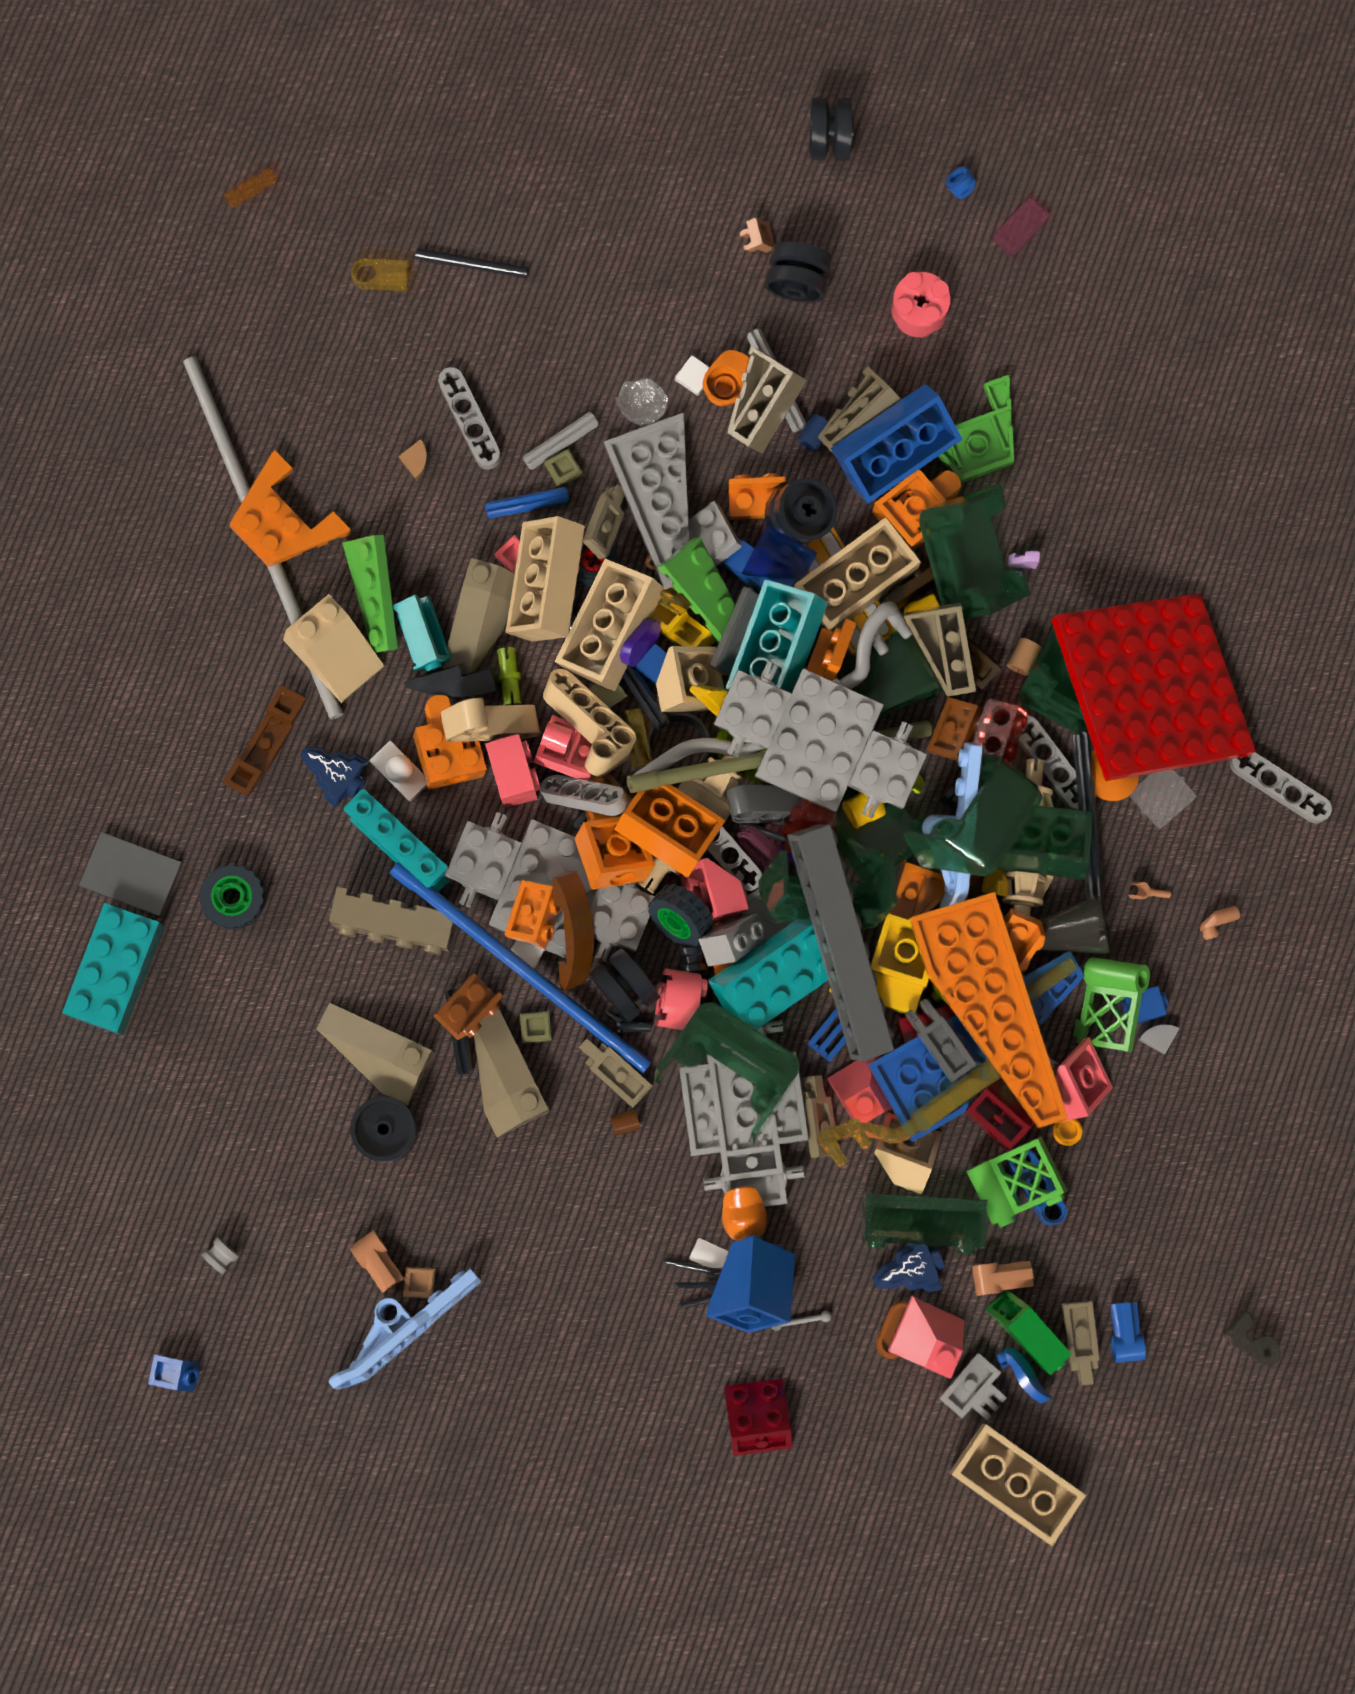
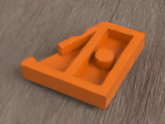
[888,862,945,920]

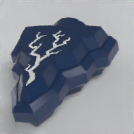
[300,746,369,807]
[872,1233,945,1293]

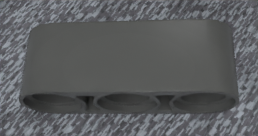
[726,785,808,824]

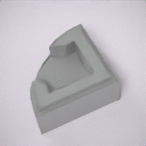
[1139,1025,1179,1055]

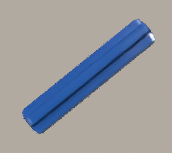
[485,487,569,519]

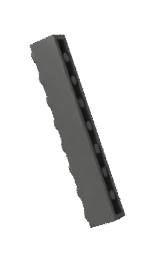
[787,824,894,1062]

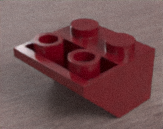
[964,1073,1034,1152]

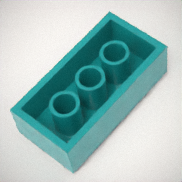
[726,579,828,693]
[62,903,165,1036]
[708,917,828,1035]

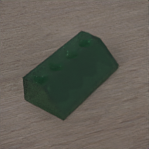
[971,798,1093,880]

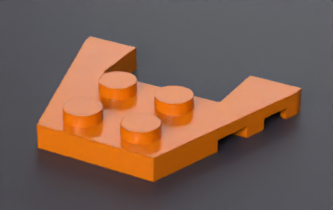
[230,450,351,568]

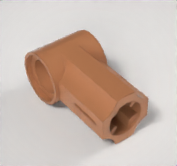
[349,1230,404,1294]
[972,1261,1034,1296]

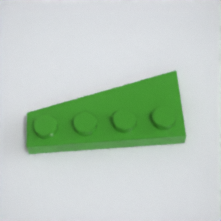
[343,535,398,653]
[657,537,735,642]

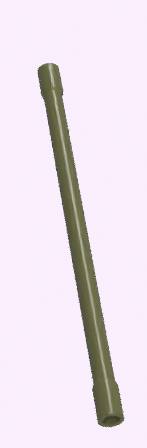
[627,720,932,793]

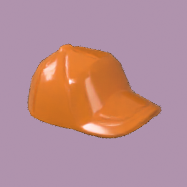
[702,350,750,407]
[722,1186,767,1241]

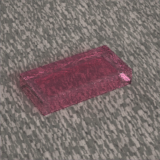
[992,197,1051,258]

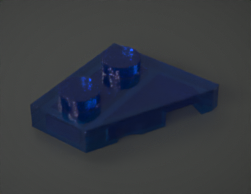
[741,525,817,580]

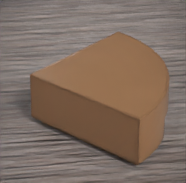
[398,439,427,481]

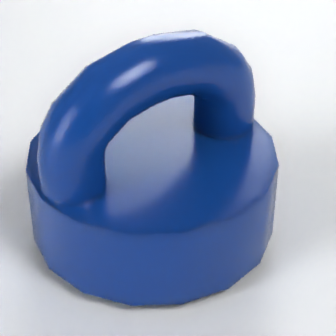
[946,167,976,199]

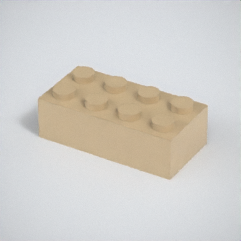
[505,516,585,642]
[794,517,921,632]
[555,559,664,692]
[949,1423,1086,1546]

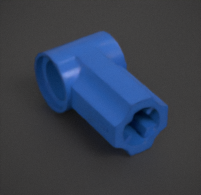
[1110,1302,1146,1363]

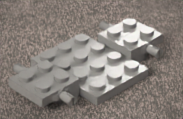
[714,661,927,818]
[445,812,655,962]
[679,1007,809,1207]

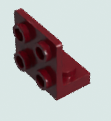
[724,1379,792,1456]

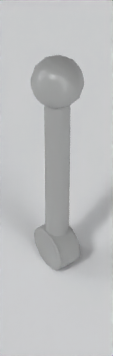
[771,1310,832,1331]

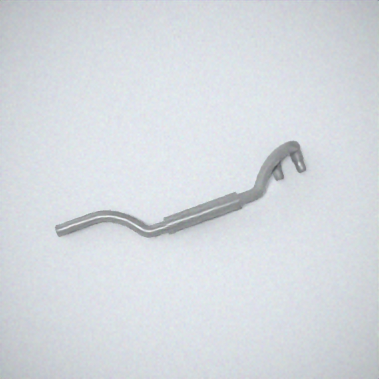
[633,601,912,775]

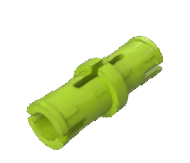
[497,647,522,705]

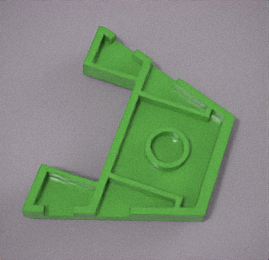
[938,375,1014,483]

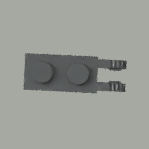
[905,999,976,1082]

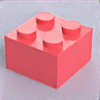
[485,734,541,809]

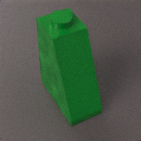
[985,1290,1072,1375]

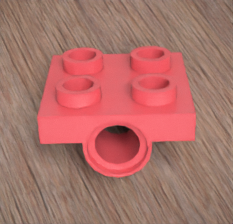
[534,715,592,781]

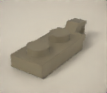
[582,484,625,559]
[579,1039,653,1108]
[801,1075,839,1158]
[1061,1301,1100,1386]

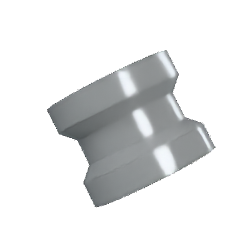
[202,1237,239,1274]

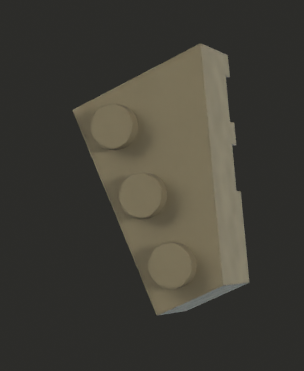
[727,346,807,454]
[818,366,902,453]
[903,603,976,697]

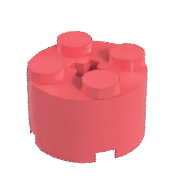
[891,272,950,337]
[655,968,708,1032]

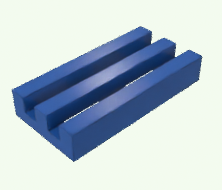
[807,1009,846,1063]

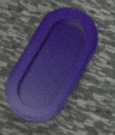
[620,618,661,667]

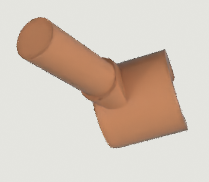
[1128,882,1171,899]

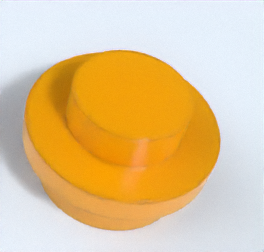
[1053,1119,1082,1146]

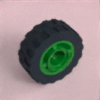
[199,864,266,930]
[648,884,714,948]

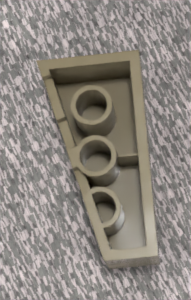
[329,887,455,955]

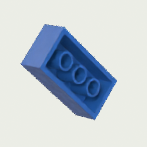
[831,384,963,504]

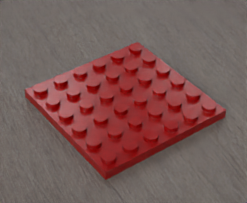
[1051,593,1256,781]

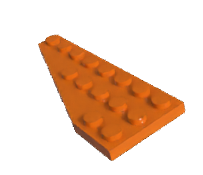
[909,892,1068,1128]

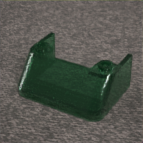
[903,752,1043,876]
[758,850,897,929]
[654,1003,800,1146]
[862,1193,988,1254]

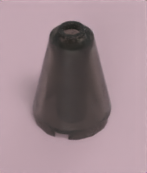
[1038,896,1111,954]

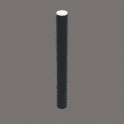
[416,248,528,278]

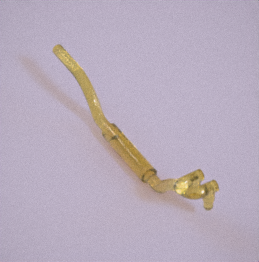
[816,958,1077,1167]

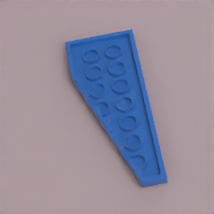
[867,951,1084,1143]

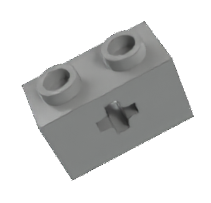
[698,913,766,966]

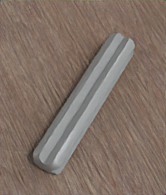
[523,412,598,470]

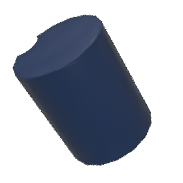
[796,414,828,452]

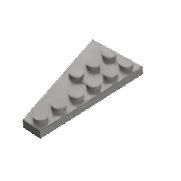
[604,413,690,590]

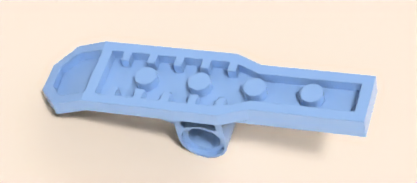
[922,742,982,908]
[328,1269,482,1390]

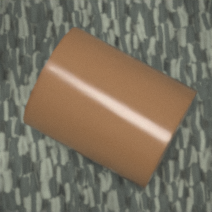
[1007,638,1042,676]

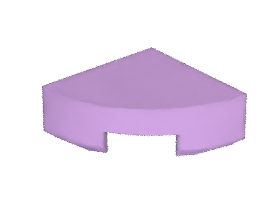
[1007,551,1040,569]

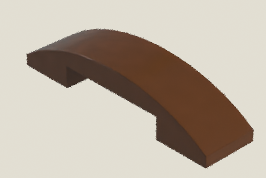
[222,685,306,797]
[552,871,594,991]

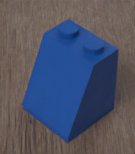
[706,1235,795,1333]

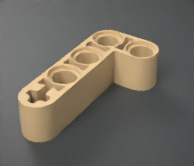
[543,669,636,777]
[441,698,540,742]

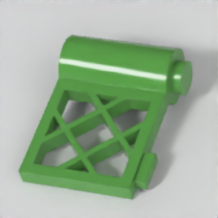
[1073,957,1150,1052]
[966,1137,1068,1228]

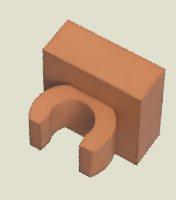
[740,217,774,253]

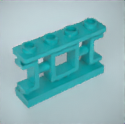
[344,789,452,892]

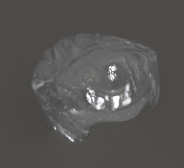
[615,378,668,426]

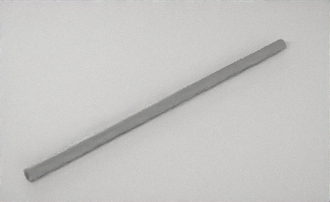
[183,356,343,720]

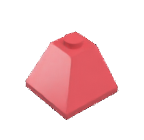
[679,858,748,923]
[1055,1037,1113,1122]
[827,1055,891,1129]
[888,1296,964,1379]

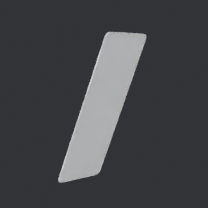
[690,1238,729,1268]

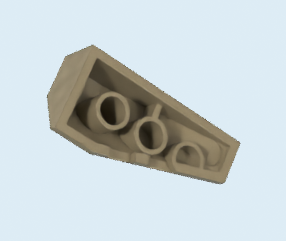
[442,558,515,674]
[317,1003,435,1106]
[474,1009,550,1138]

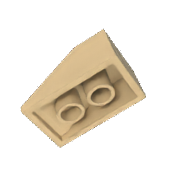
[283,594,384,703]

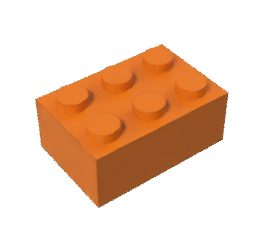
[614,784,726,878]

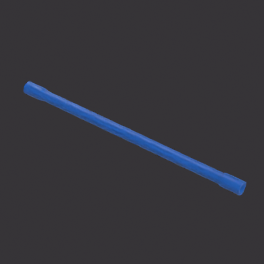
[389,862,652,1075]

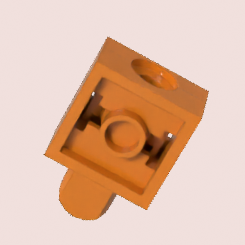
[872,469,961,551]
[413,695,487,790]
[574,811,655,890]

